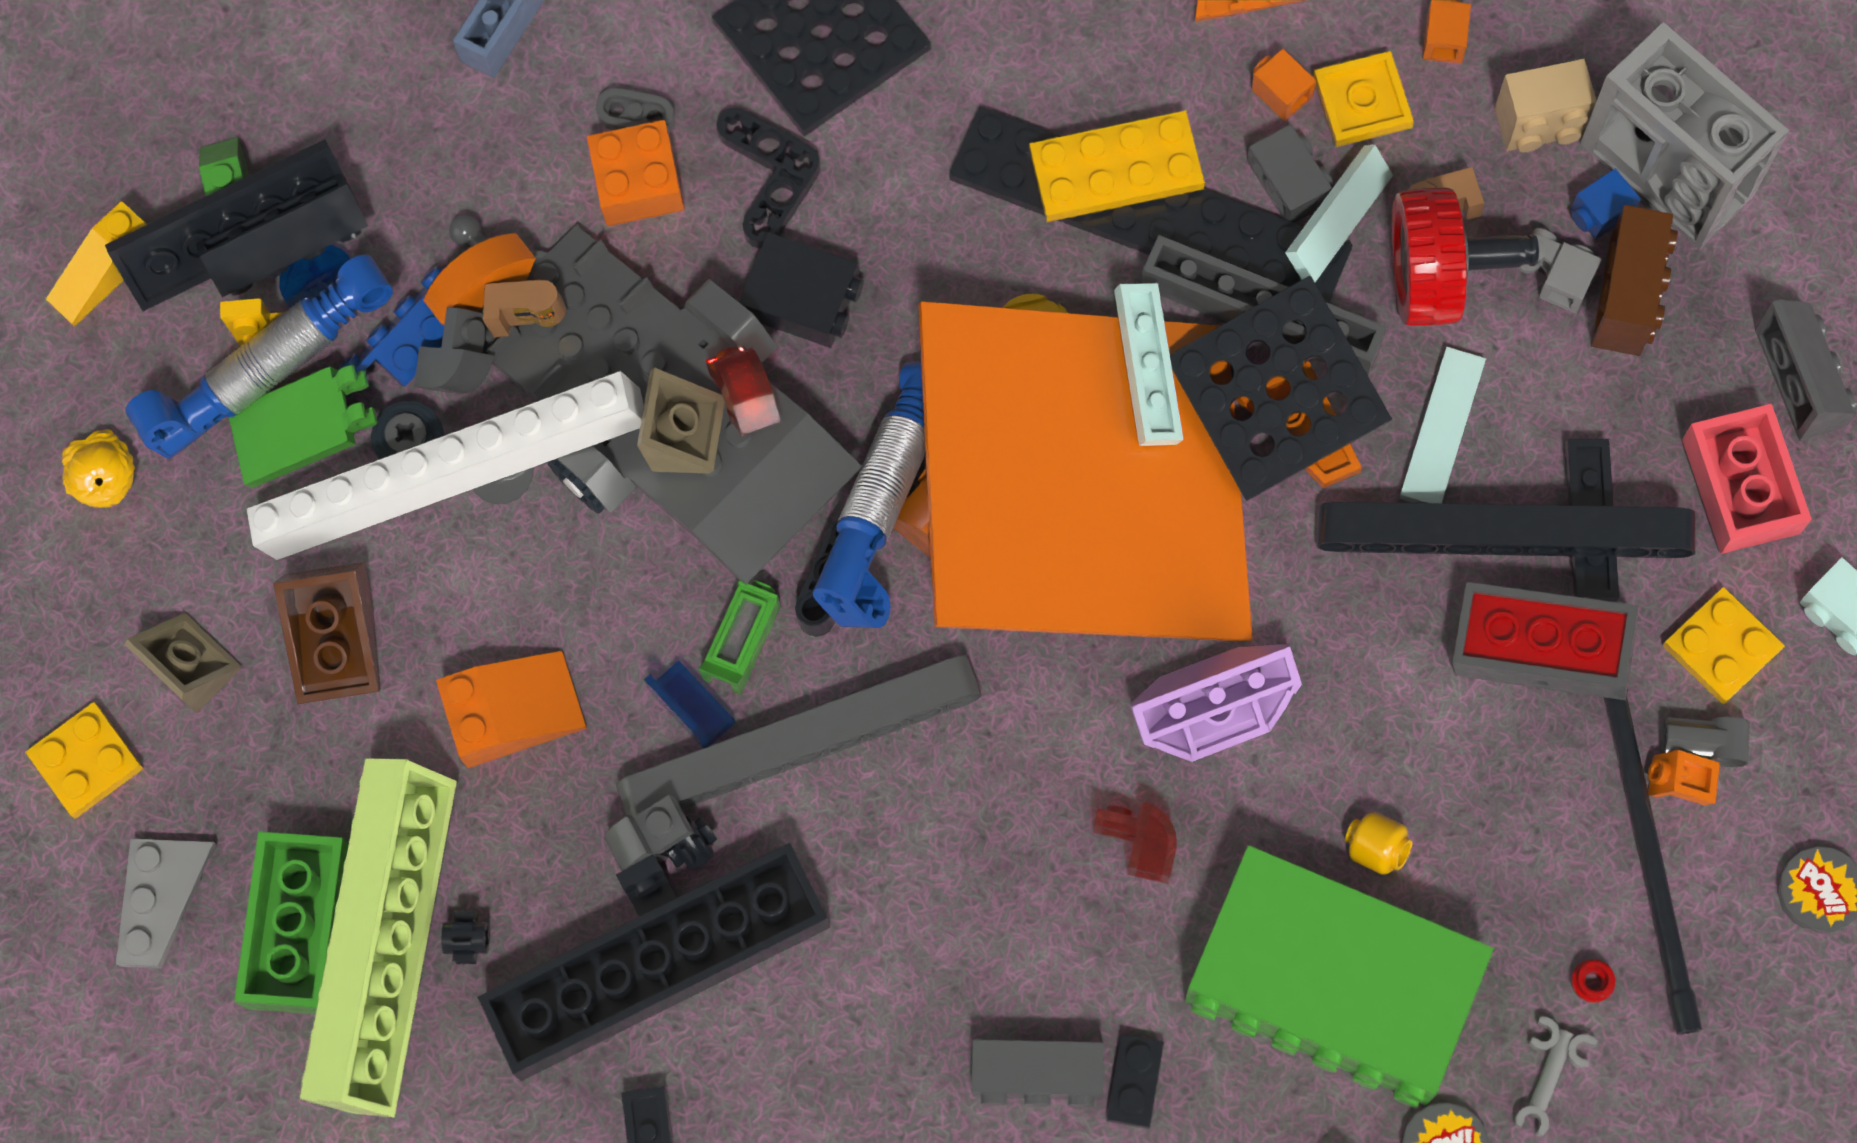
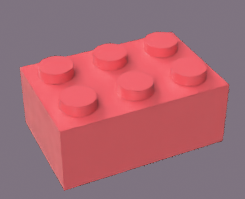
[1682,404,1812,554]

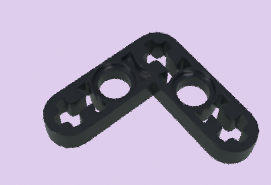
[716,108,821,249]

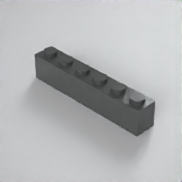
[1142,235,1387,375]

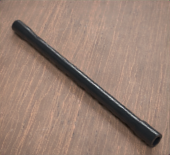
[1604,688,1703,1035]

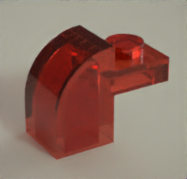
[705,346,780,436]
[1093,802,1177,885]

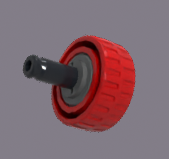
[1391,188,1539,326]

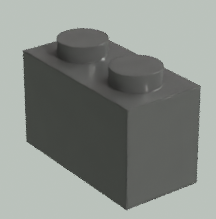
[1247,124,1334,223]

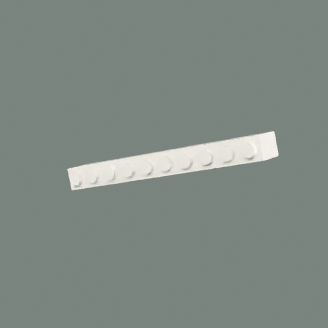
[247,371,644,560]

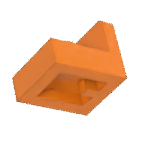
[1648,750,1720,806]

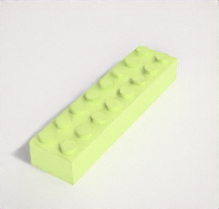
[300,759,457,1117]

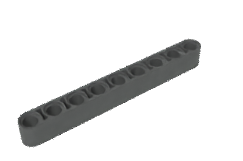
[616,656,982,817]

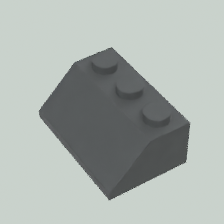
[1755,299,1856,441]

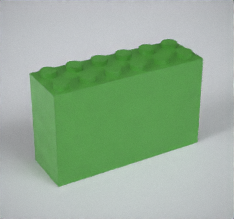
[1185,845,1494,1108]

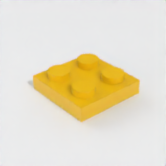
[1313,51,1414,147]
[1662,587,1785,705]
[25,702,144,819]

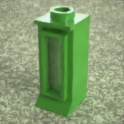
[698,580,781,695]

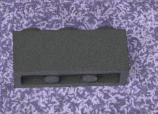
[972,1039,1104,1108]

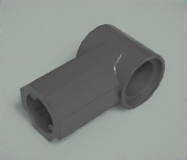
[1662,717,1750,767]

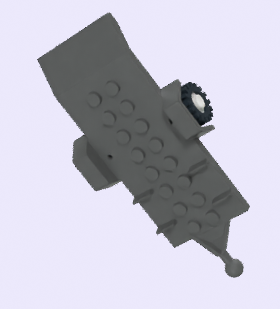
[449,215,862,585]

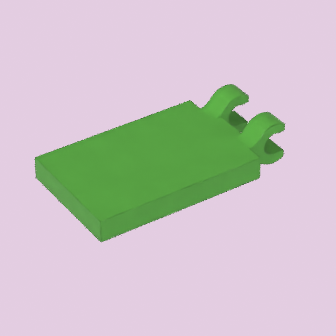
[229,365,378,488]

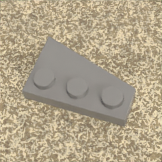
[116,839,217,968]

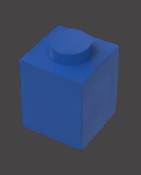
[1571,168,1641,240]

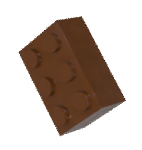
[1591,205,1678,356]

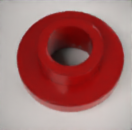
[1571,959,1616,1003]

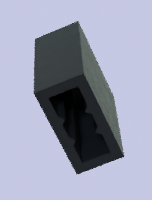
[739,232,864,348]

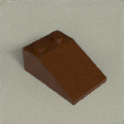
[273,562,380,704]

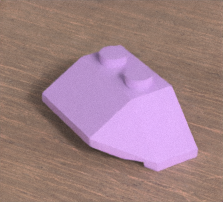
[1130,644,1302,762]

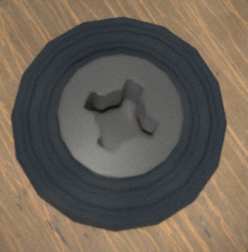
[371,401,445,460]

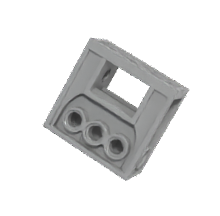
[1580,22,1789,249]

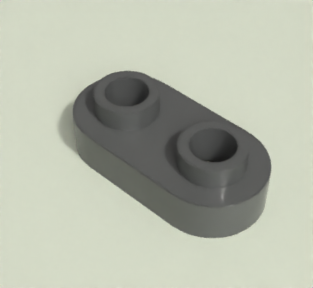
[596,88,675,132]

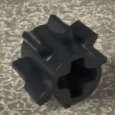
[665,816,717,869]
[441,911,489,964]

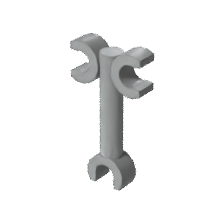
[1514,1017,1598,1137]

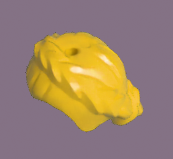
[62,429,135,508]

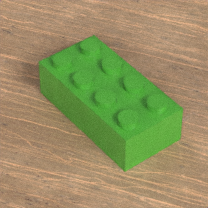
[234,831,349,1015]

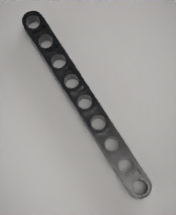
[1317,502,1696,558]

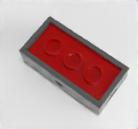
[1453,582,1638,700]

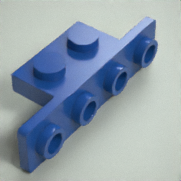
[338,266,446,387]

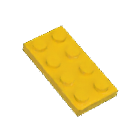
[1029,111,1205,222]

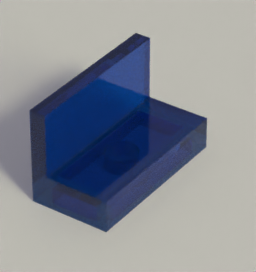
[644,660,736,749]

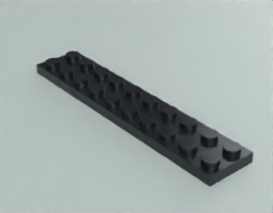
[949,107,1353,304]

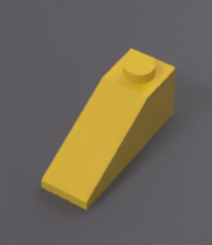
[46,201,147,327]

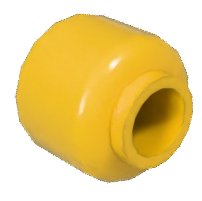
[1345,812,1412,875]

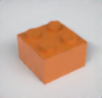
[587,120,685,226]

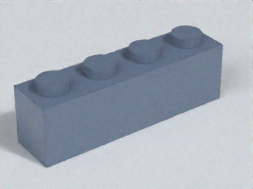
[453,0,544,78]

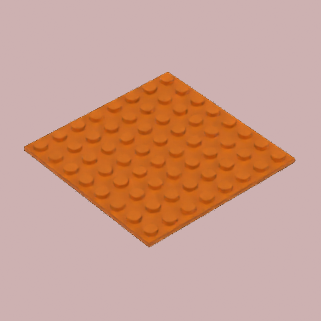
[918,301,1253,642]

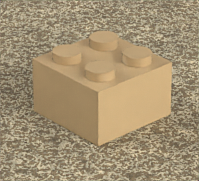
[1495,59,1597,152]

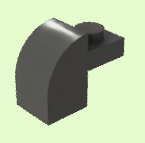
[414,307,494,394]
[604,795,694,871]

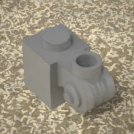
[1517,228,1602,314]

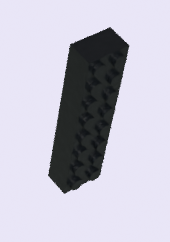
[477,843,831,1081]

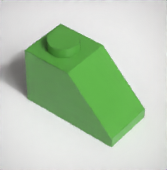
[199,137,249,196]

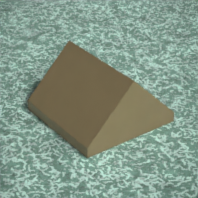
[637,368,726,474]
[124,613,241,713]

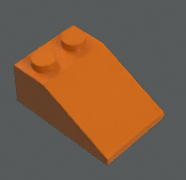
[436,651,587,768]

